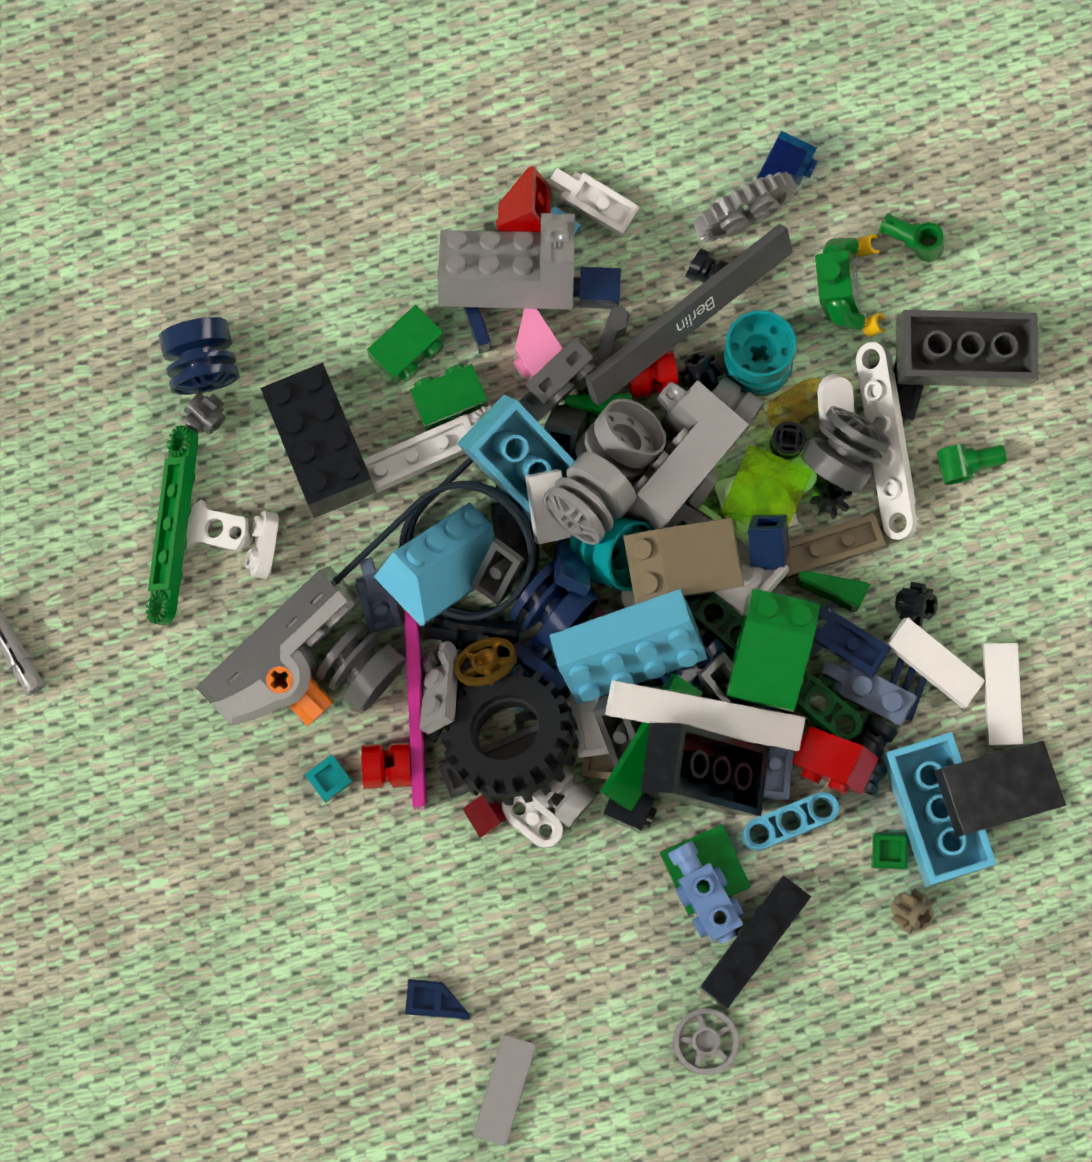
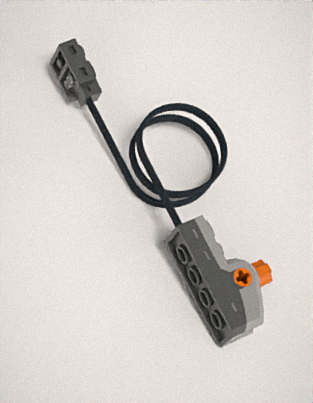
[196,337,598,727]

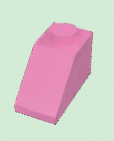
[513,309,563,379]

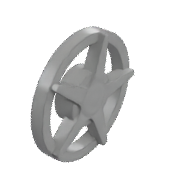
[673,1009,739,1075]

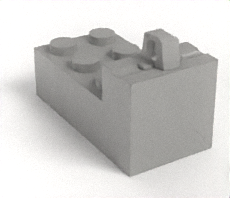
[438,213,575,310]
[623,380,749,530]

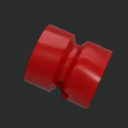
[628,350,678,400]
[361,742,412,789]

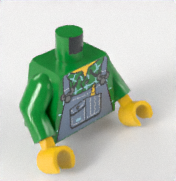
[815,234,886,337]

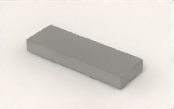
[472,1034,536,1146]

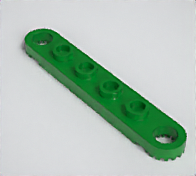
[146,425,199,626]

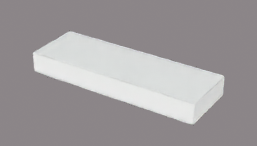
[886,618,985,708]
[982,643,1023,746]

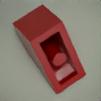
[496,166,551,233]

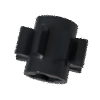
[679,352,724,391]
[809,479,853,520]
[895,582,938,626]

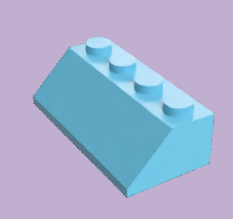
[374,502,495,627]

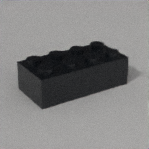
[260,363,377,518]
[641,722,769,816]

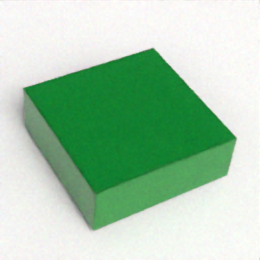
[871,833,908,870]

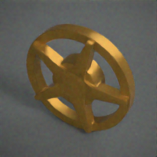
[454,637,517,686]

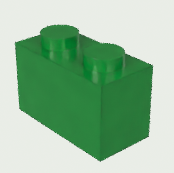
[367,304,444,385]
[410,364,488,431]

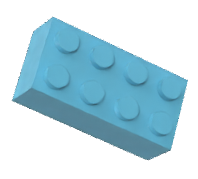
[457,395,574,542]
[549,589,707,705]
[882,732,997,888]

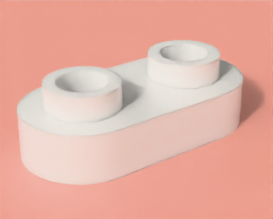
[246,511,279,579]
[502,796,563,848]

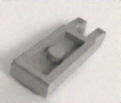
[420,641,458,734]

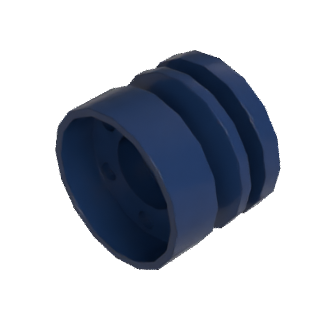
[158,317,240,395]
[509,561,600,653]

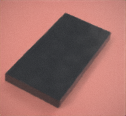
[934,740,1066,837]

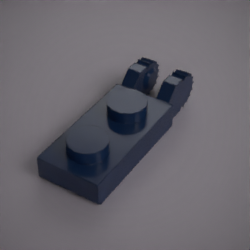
[808,600,891,678]

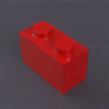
[791,726,879,795]

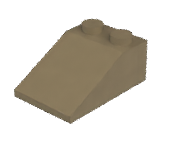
[623,518,744,604]

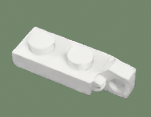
[549,168,640,237]

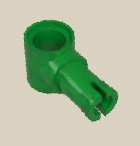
[879,213,944,262]
[936,444,1007,485]

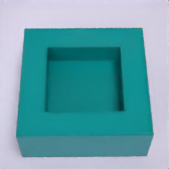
[304,754,353,803]

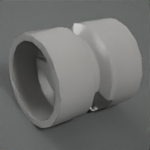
[713,376,765,438]
[532,766,598,828]

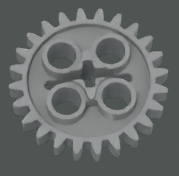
[693,172,798,242]

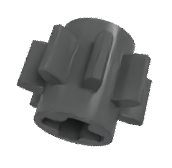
[184,393,226,435]

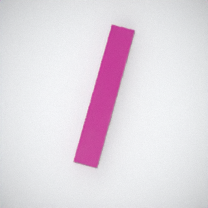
[404,609,427,810]

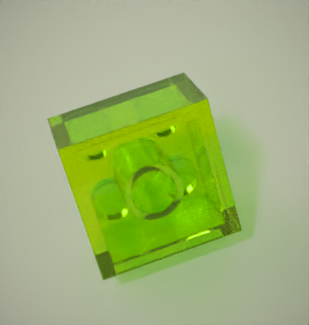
[720,444,812,528]

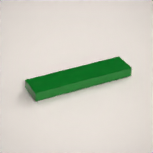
[600,673,703,811]

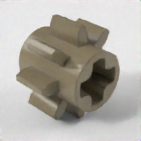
[891,888,934,934]

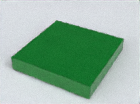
[659,824,751,916]

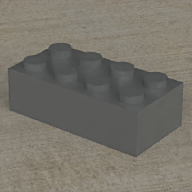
[896,310,1038,387]

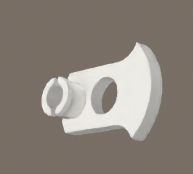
[186,500,253,552]

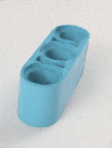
[742,792,839,852]

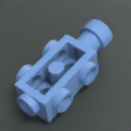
[668,841,744,944]

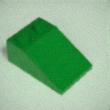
[726,588,821,712]

